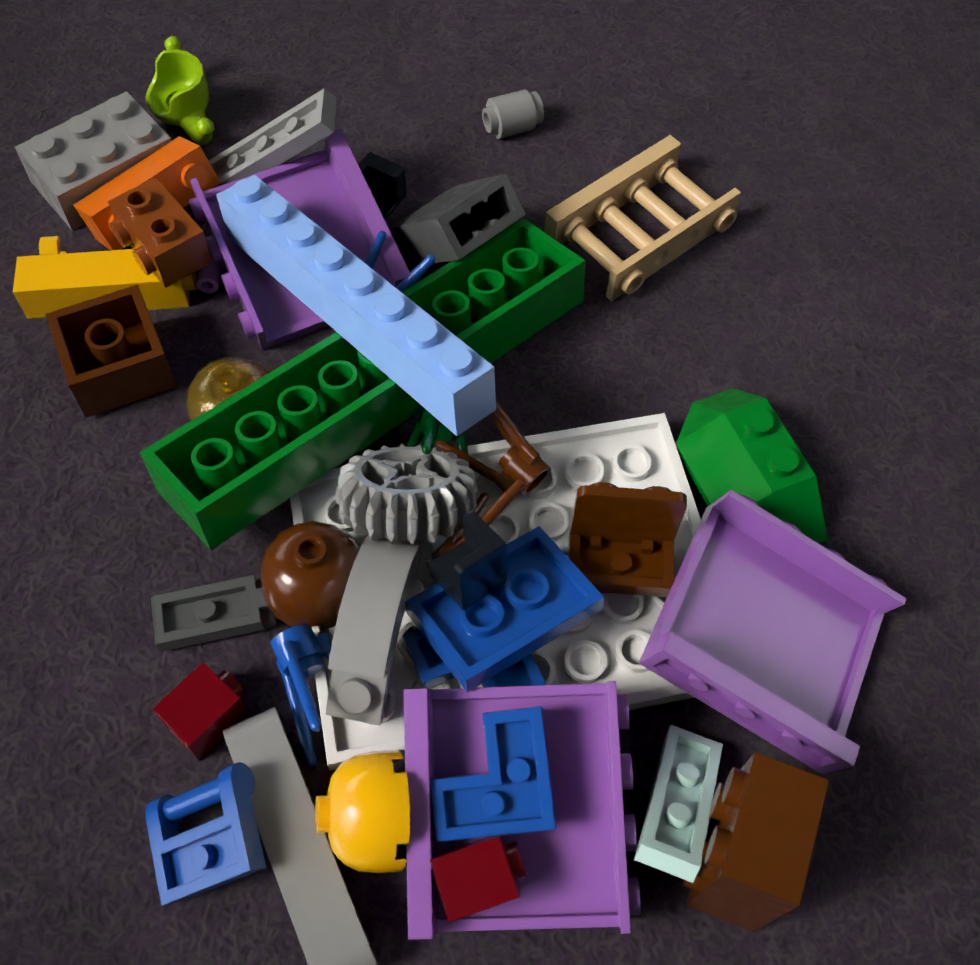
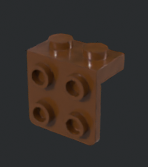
[568,482,687,597]

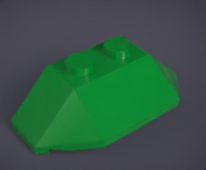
[676,388,828,545]

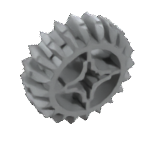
[336,444,477,545]

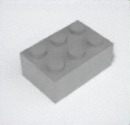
[15,91,172,231]

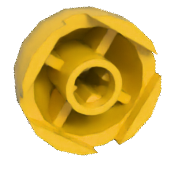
[315,750,410,873]

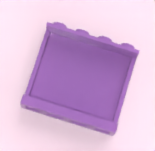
[188,128,410,350]
[639,489,906,774]
[404,681,641,940]

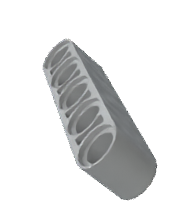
[223,707,378,965]

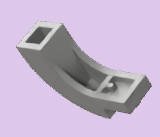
[325,535,424,726]

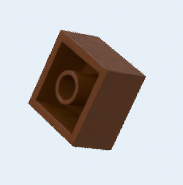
[45,285,177,418]

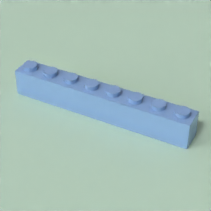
[216,175,496,436]

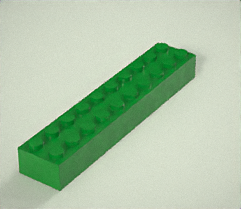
[140,218,585,550]

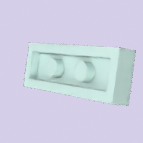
[634,724,723,883]

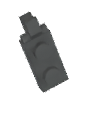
[151,575,277,652]

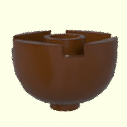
[260,521,360,629]

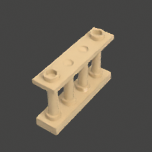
[544,135,741,302]

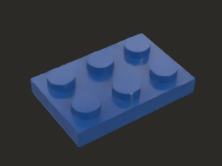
[405,526,604,692]

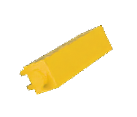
[13,236,197,319]

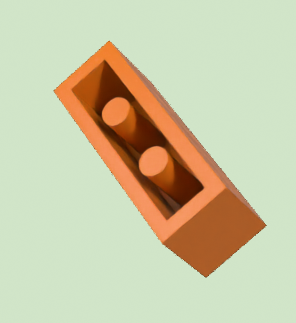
[73,136,221,250]

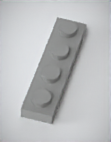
[209,88,337,188]

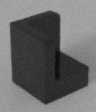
[358,152,407,220]
[429,510,507,611]

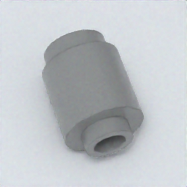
[482,89,544,139]

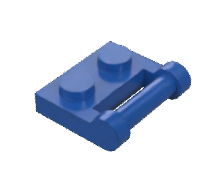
[145,762,266,906]

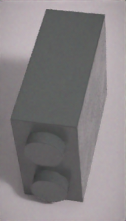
[390,173,526,266]

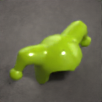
[146,36,214,145]

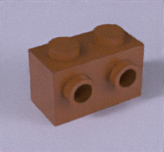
[107,177,212,288]

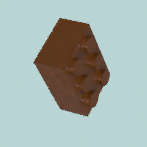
[682,752,829,932]

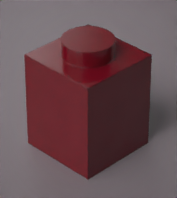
[152,662,249,761]
[430,835,528,922]

